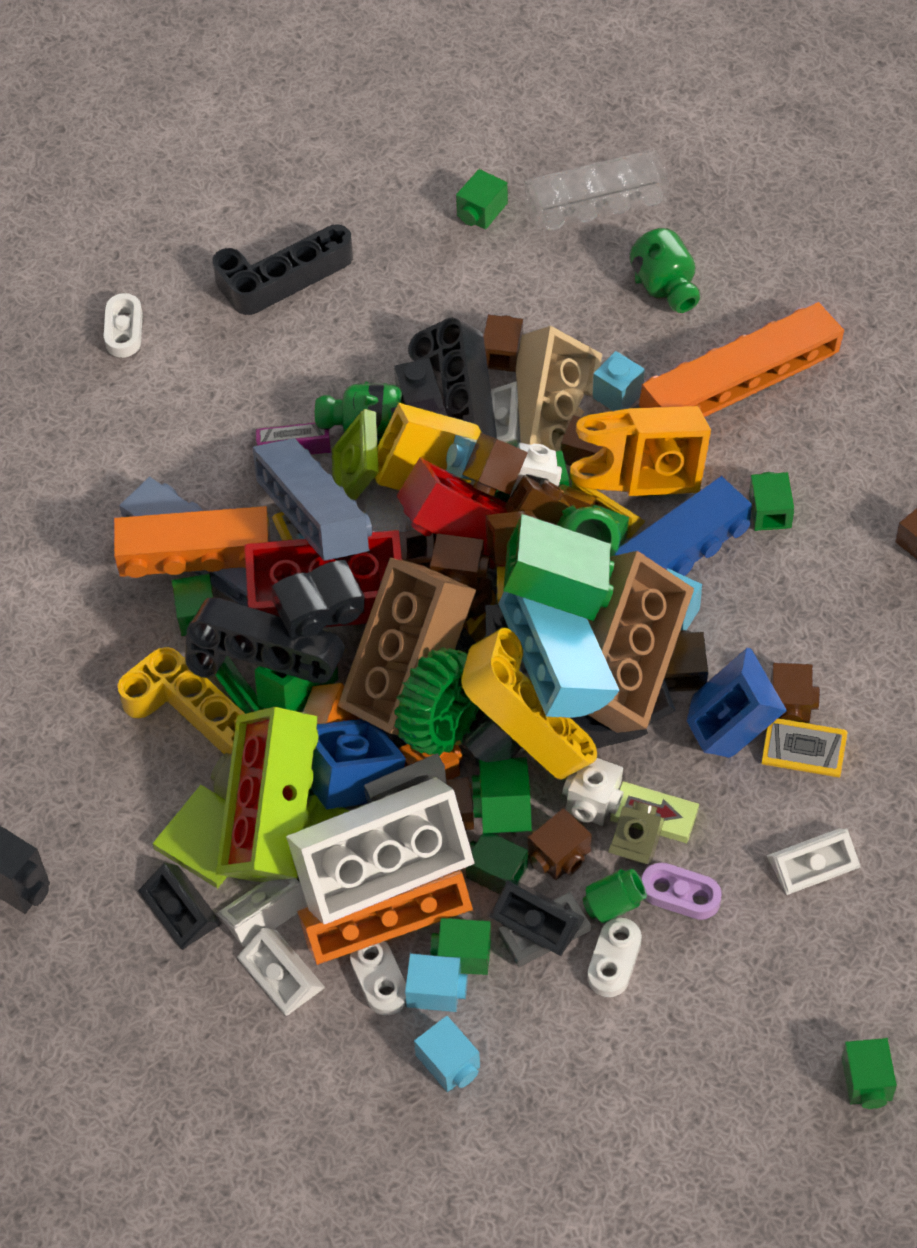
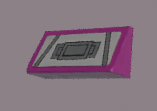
[256,423,331,455]

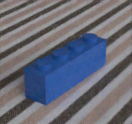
[615,476,752,576]

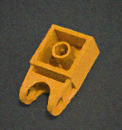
[569,406,711,496]

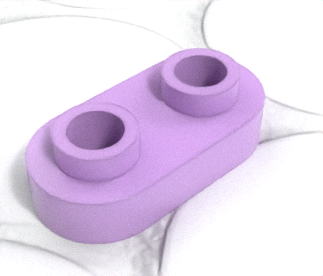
[642,863,722,920]

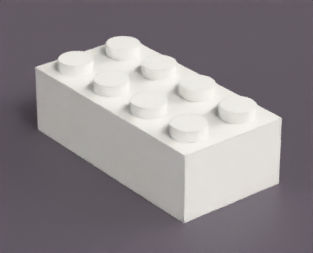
[286,777,475,925]

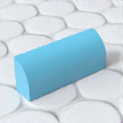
[498,591,619,718]

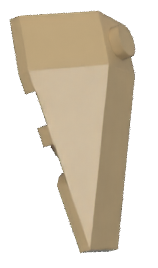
[516,326,602,451]

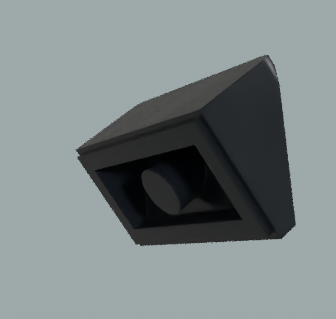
[138,863,222,950]
[489,880,585,956]

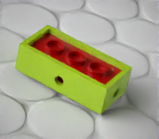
[216,707,318,882]

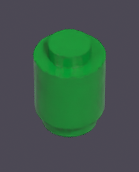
[583,869,647,923]

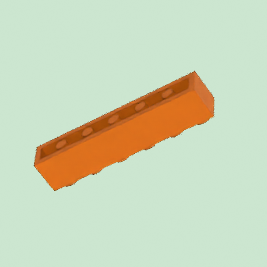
[639,302,844,417]

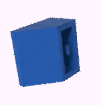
[687,648,787,757]

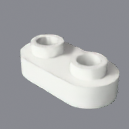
[104,293,143,358]
[588,918,642,997]
[350,942,406,1015]

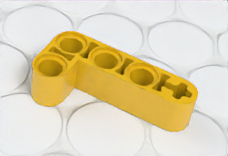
[461,627,597,779]
[117,647,245,754]

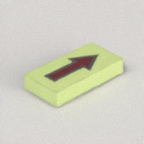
[610,781,699,843]

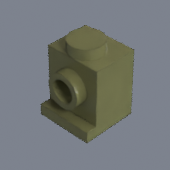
[608,801,665,865]

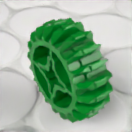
[394,647,480,756]

